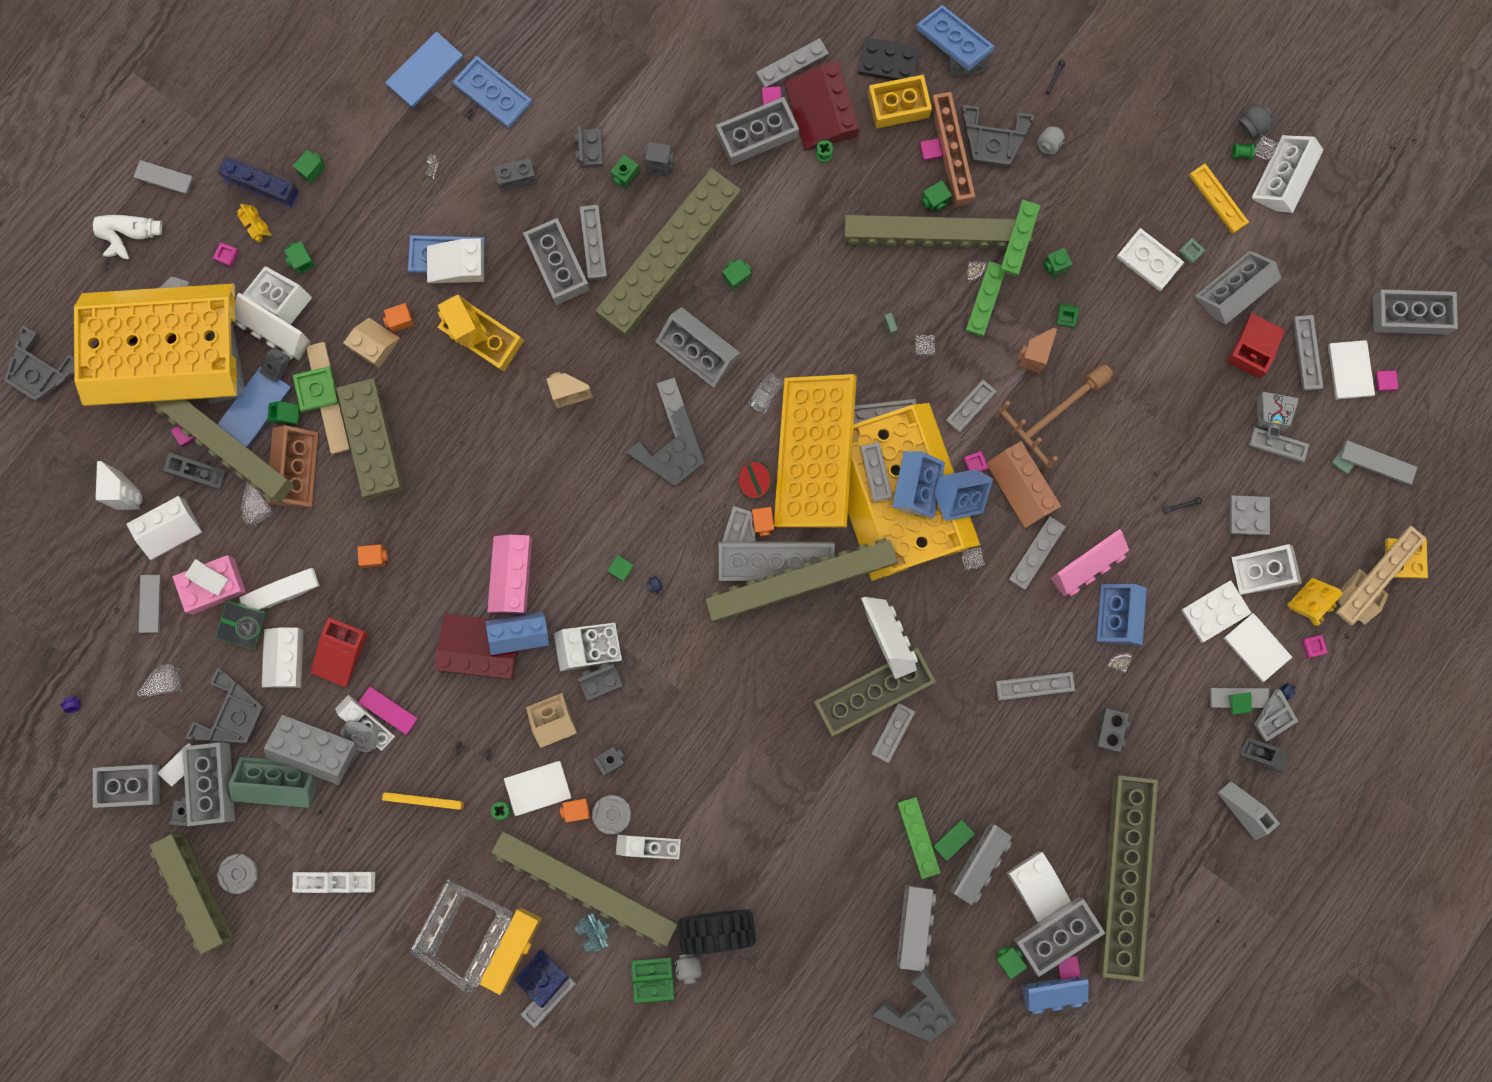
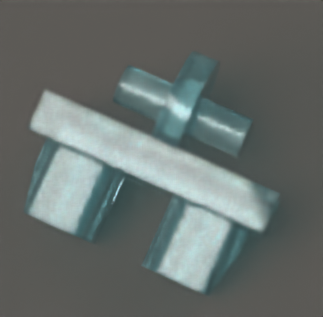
[574,913,610,953]

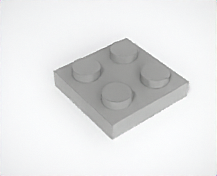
[1229,495,1270,536]

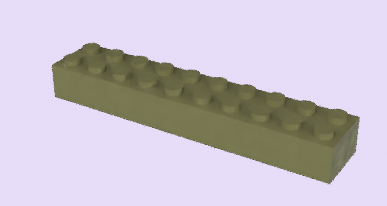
[595,168,741,339]
[1098,775,1158,982]

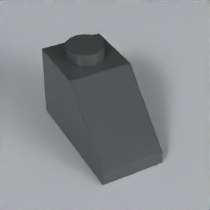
[1240,737,1291,774]

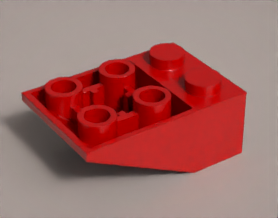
[1226,313,1285,379]
[310,617,369,688]

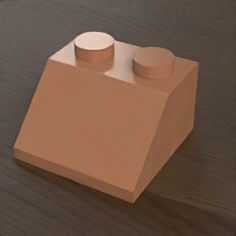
[1017,328,1057,374]

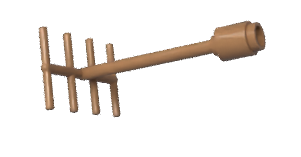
[994,364,1113,473]

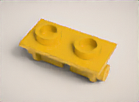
[237,204,271,242]

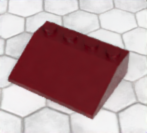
[785,60,859,151]
[434,614,518,680]

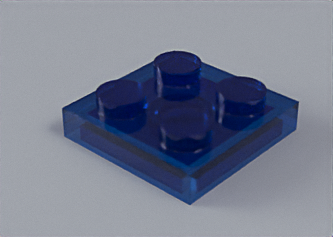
[514,950,570,1008]

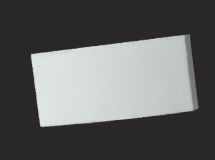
[157,743,191,787]

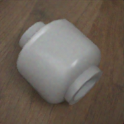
[1037,126,1065,155]
[675,954,702,984]

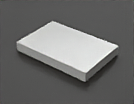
[1116,228,1184,291]
[1328,340,1375,400]
[1223,613,1292,682]
[504,761,572,816]

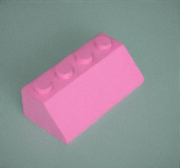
[1051,529,1129,596]
[487,535,532,615]

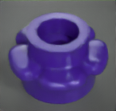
[60,696,81,713]

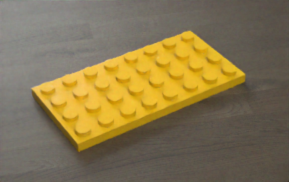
[774,374,857,528]

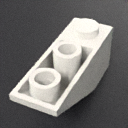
[335,694,395,751]
[616,835,681,859]

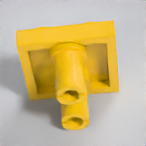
[1385,538,1428,579]
[1287,578,1343,626]

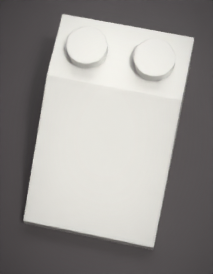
[427,239,484,283]
[242,266,312,325]
[1231,544,1302,595]
[1006,851,1071,923]

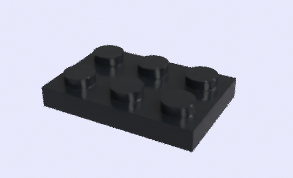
[858,37,919,81]

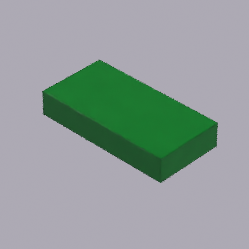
[933,820,975,861]

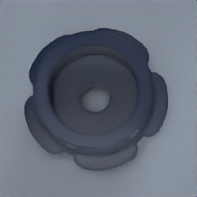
[647,576,663,594]
[1279,682,1296,700]

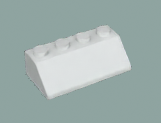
[1252,135,1324,213]
[235,293,311,361]
[861,597,918,679]

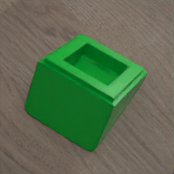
[1056,303,1079,327]
[1228,692,1252,715]

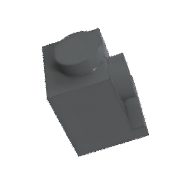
[259,347,290,382]
[594,746,626,776]
[169,797,187,826]

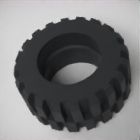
[677,909,756,955]

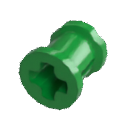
[816,140,833,163]
[1232,142,1255,160]
[491,802,511,820]

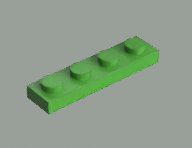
[1000,200,1041,276]
[965,261,1005,337]
[897,797,940,879]

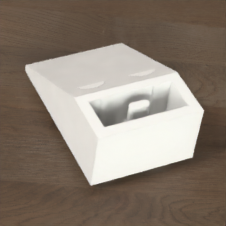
[553,623,622,671]

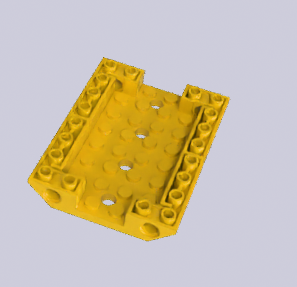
[74,284,237,406]
[848,403,980,581]

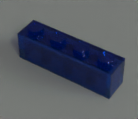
[218,156,299,208]

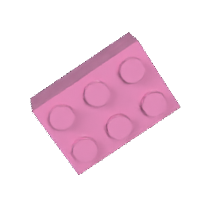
[172,555,247,615]

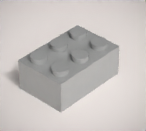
[93,764,161,808]

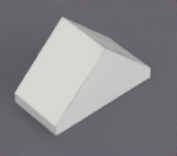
[185,559,229,596]

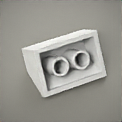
[96,461,143,510]
[127,496,203,560]
[262,628,304,688]

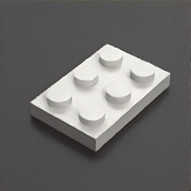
[1181,580,1251,643]

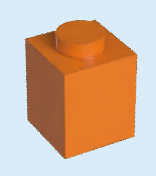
[383,303,414,333]
[752,507,774,537]
[358,545,388,568]
[560,799,590,822]

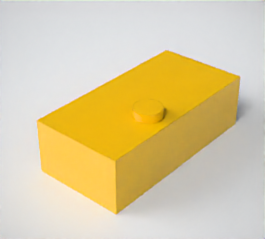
[437,305,525,371]
[479,907,543,995]

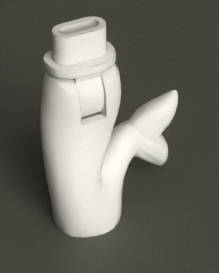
[93,215,162,259]

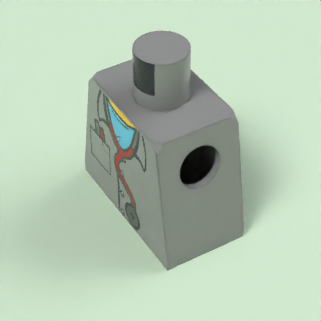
[1257,392,1299,439]

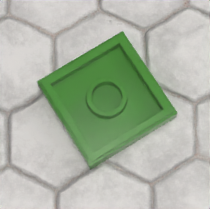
[293,366,339,412]

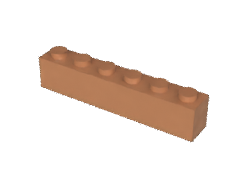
[931,92,975,208]

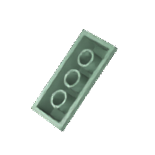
[228,757,316,808]

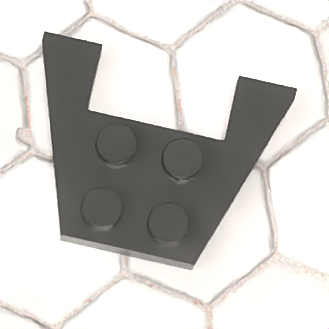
[962,105,1034,167]
[4,325,75,402]
[627,406,706,486]
[185,667,265,743]
[873,968,957,1042]

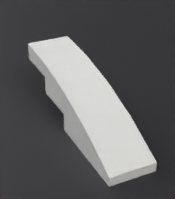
[239,568,319,610]
[292,872,375,893]

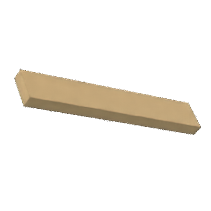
[306,342,351,455]
[1336,526,1426,626]

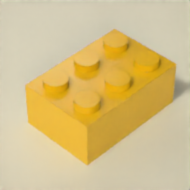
[868,75,932,129]
[438,294,488,349]

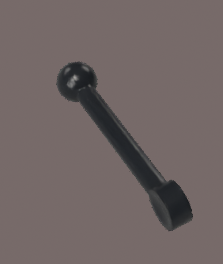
[1046,60,1065,94]
[1163,497,1202,514]

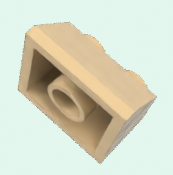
[343,318,400,369]
[547,372,593,409]
[1337,568,1389,625]
[526,693,577,748]

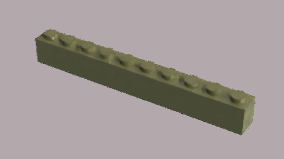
[844,215,1032,249]
[145,400,295,503]
[705,538,898,622]
[491,831,677,947]

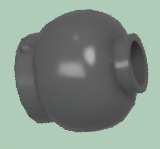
[1238,104,1273,139]

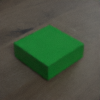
[607,555,634,582]

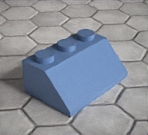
[892,451,945,518]
[934,469,993,521]
[1097,584,1147,645]
[486,612,549,655]
[1022,976,1089,1014]

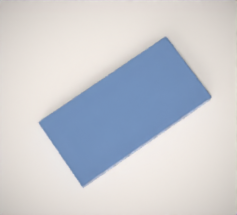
[916,5,995,71]
[385,31,464,109]
[452,55,533,129]
[408,235,485,274]
[217,367,292,448]

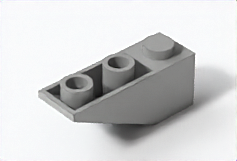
[1217,782,1280,840]

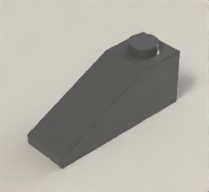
[159,452,226,489]

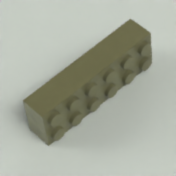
[337,378,404,501]
[813,647,936,737]
[149,833,234,955]

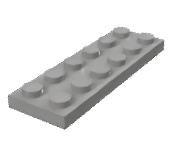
[719,542,835,581]

